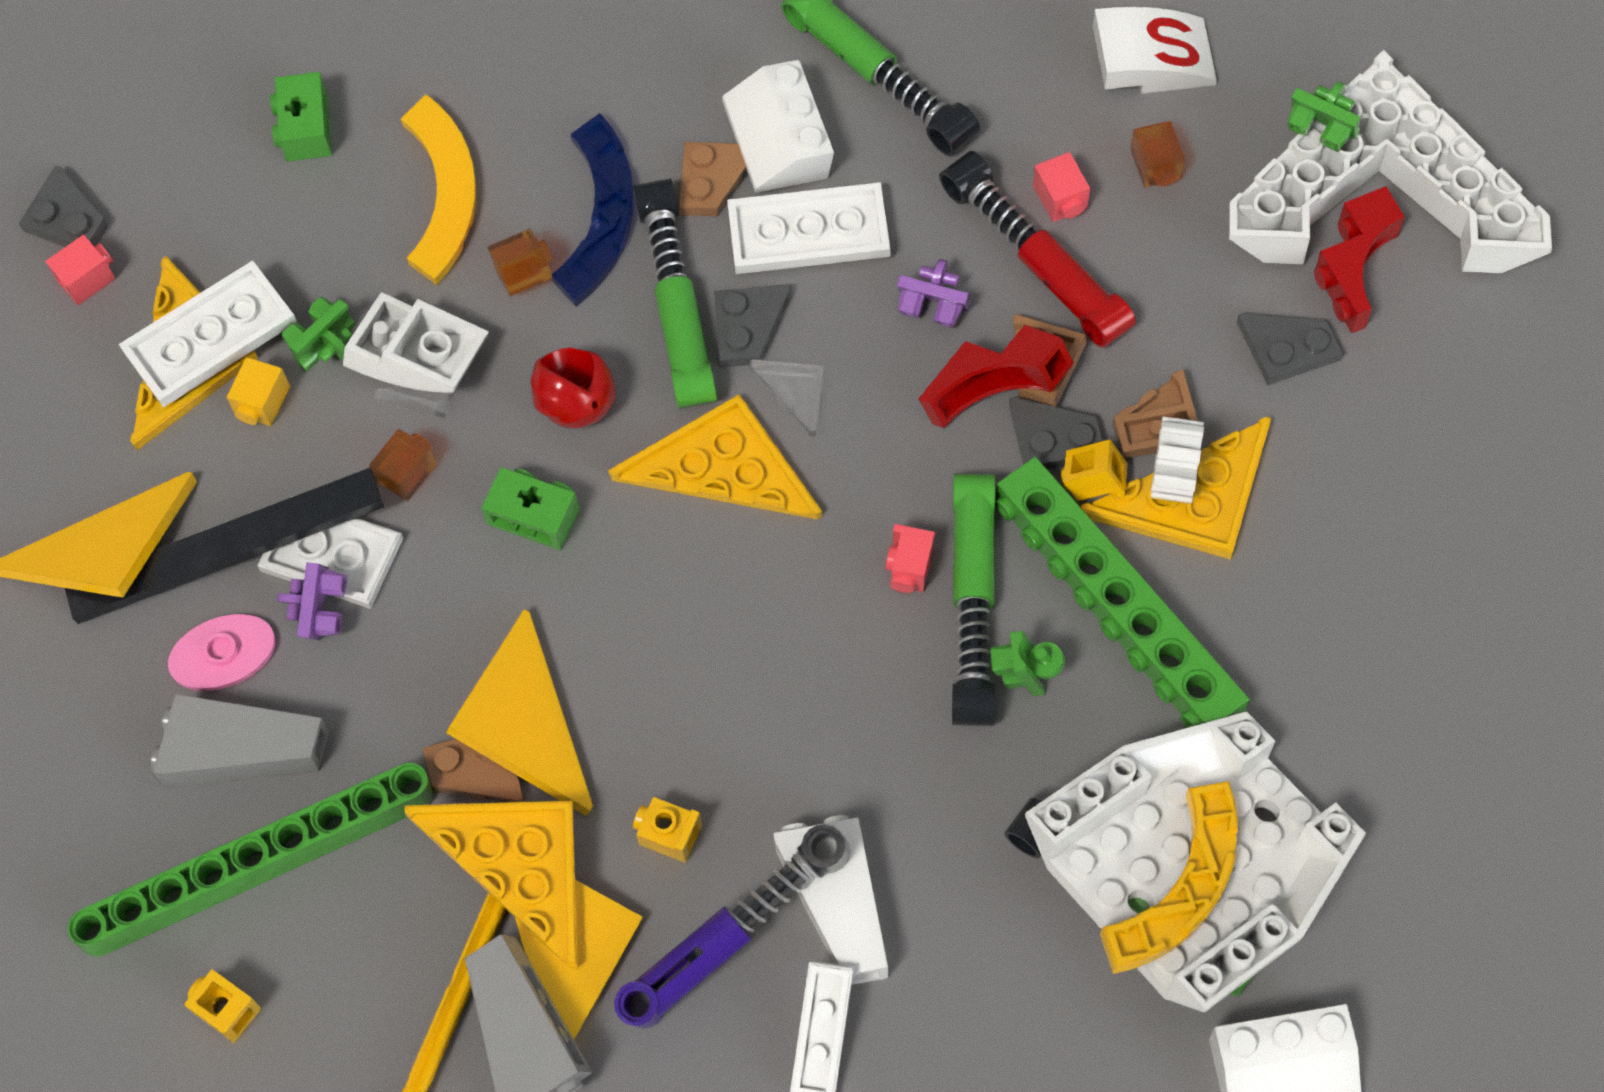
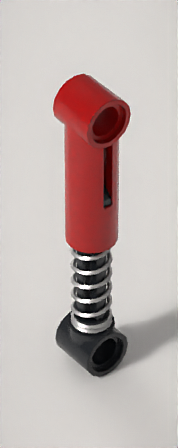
[939,151,1136,348]

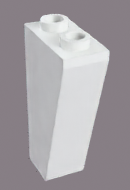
[773,815,887,985]

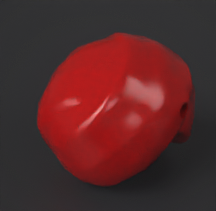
[530,347,616,429]

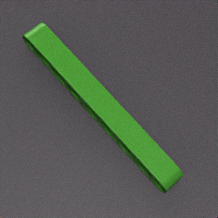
[67,763,434,957]

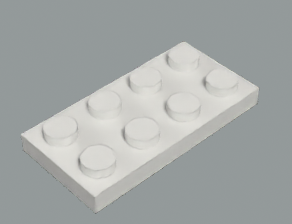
[727,182,890,274]
[119,260,297,407]

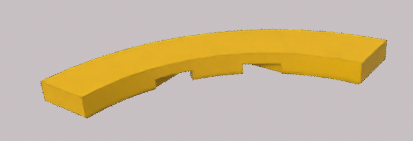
[400,94,477,285]
[1100,781,1238,974]

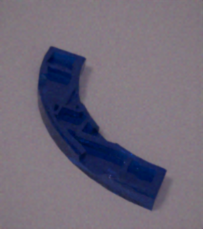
[551,113,634,307]

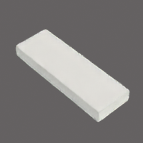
[790,960,854,1092]

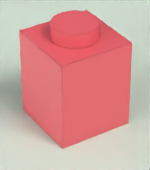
[1033,152,1090,222]
[45,234,116,305]

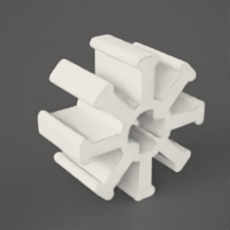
[1150,416,1204,504]

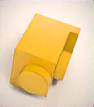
[1061,439,1128,501]
[633,797,702,863]
[183,969,262,1044]

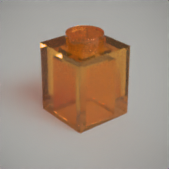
[1130,120,1185,188]
[487,228,553,296]
[369,428,437,502]

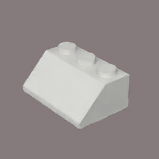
[722,60,834,193]
[1209,1004,1361,1092]

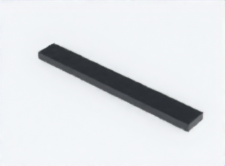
[65,468,384,624]

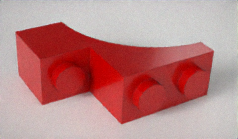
[1314,186,1405,333]
[918,325,1074,428]

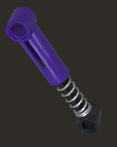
[614,824,850,1029]

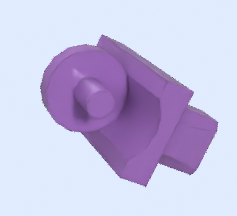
[897,259,971,328]
[276,562,348,640]

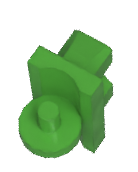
[1287,81,1361,152]
[282,297,356,372]
[990,630,1065,696]

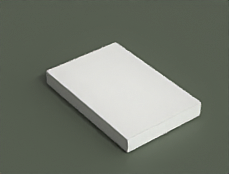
[257,496,404,609]

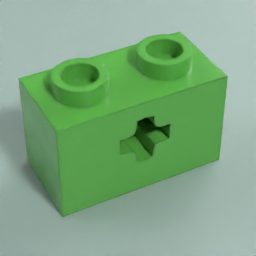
[270,71,332,162]
[481,467,580,551]

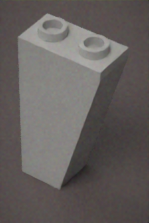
[151,694,329,787]
[465,934,592,1092]

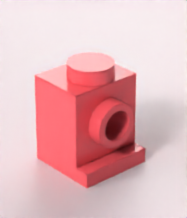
[885,524,935,593]

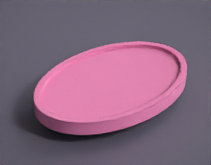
[168,614,276,691]

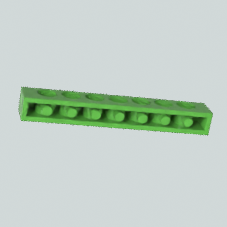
[995,457,1250,728]

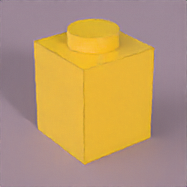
[226,357,290,426]

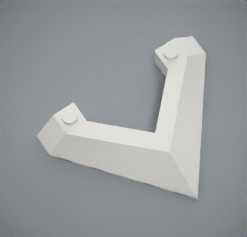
[1229,50,1552,273]

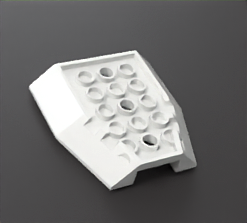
[1025,711,1366,1013]

